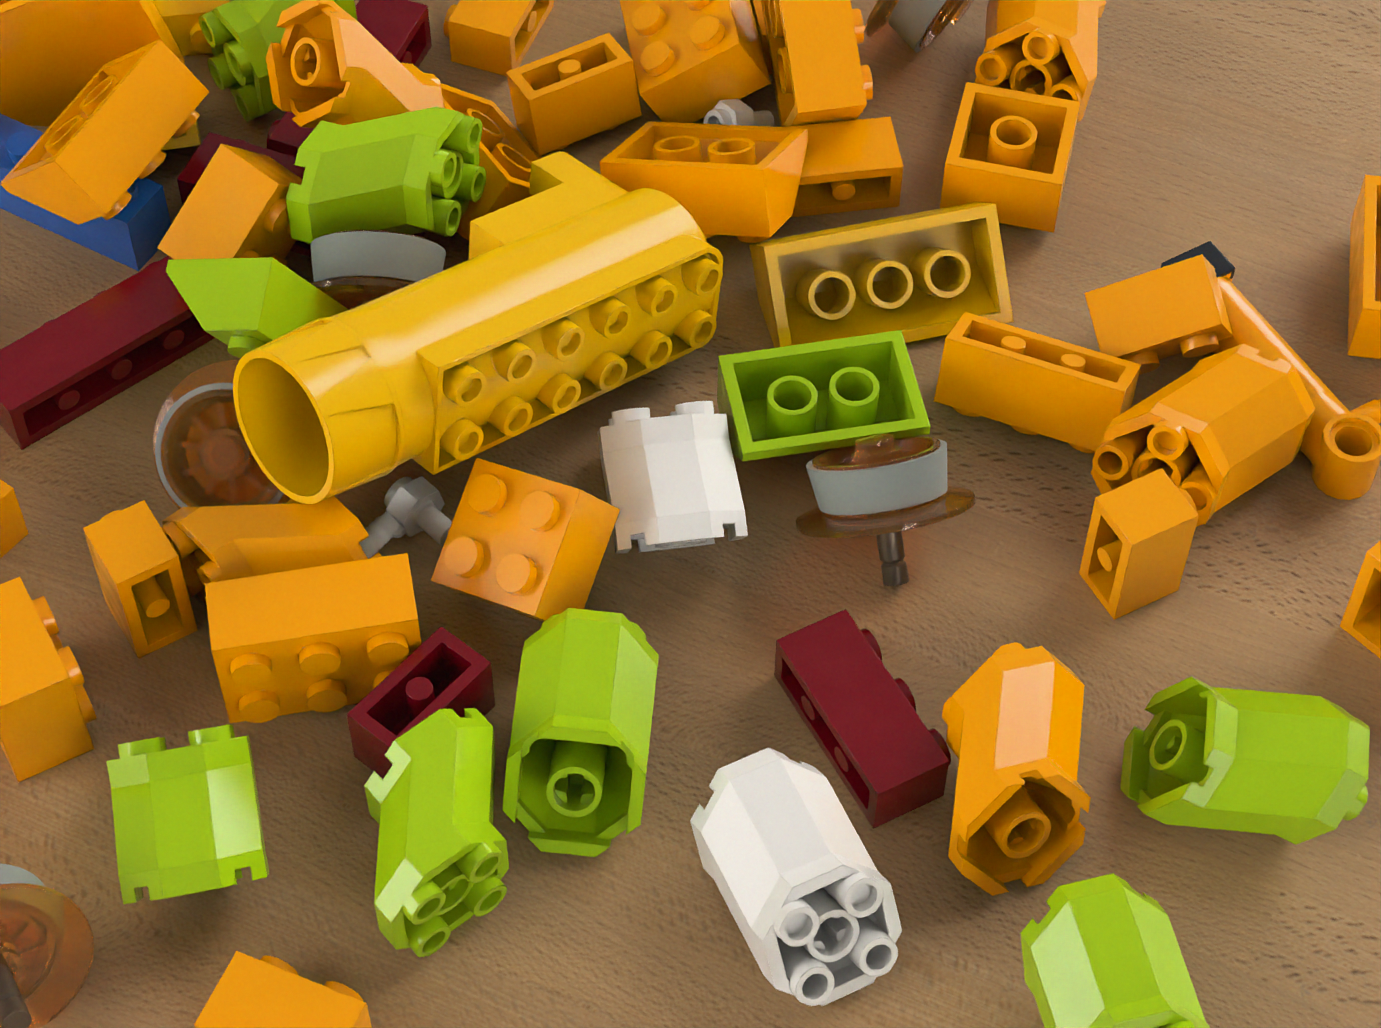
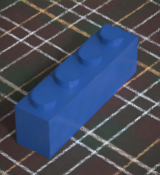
[0,113,171,271]

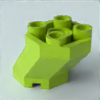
[199,0,357,122]
[286,107,486,245]
[502,608,659,857]
[1120,676,1370,845]
[364,708,509,957]
[106,724,269,904]
[1020,873,1210,1028]

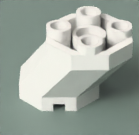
[598,401,748,554]
[690,747,902,1006]

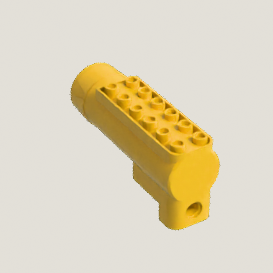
[233,152,723,504]

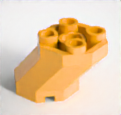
[266,0,444,128]
[974,0,1106,123]
[1091,344,1315,527]
[161,496,382,609]
[942,642,1091,896]

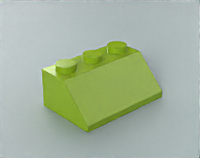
[166,257,349,358]
[717,330,931,462]

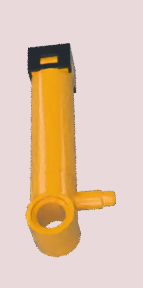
[1161,241,1381,500]

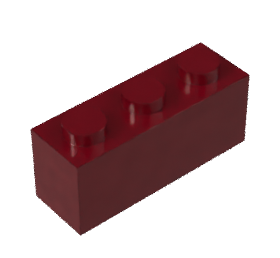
[774,609,951,829]

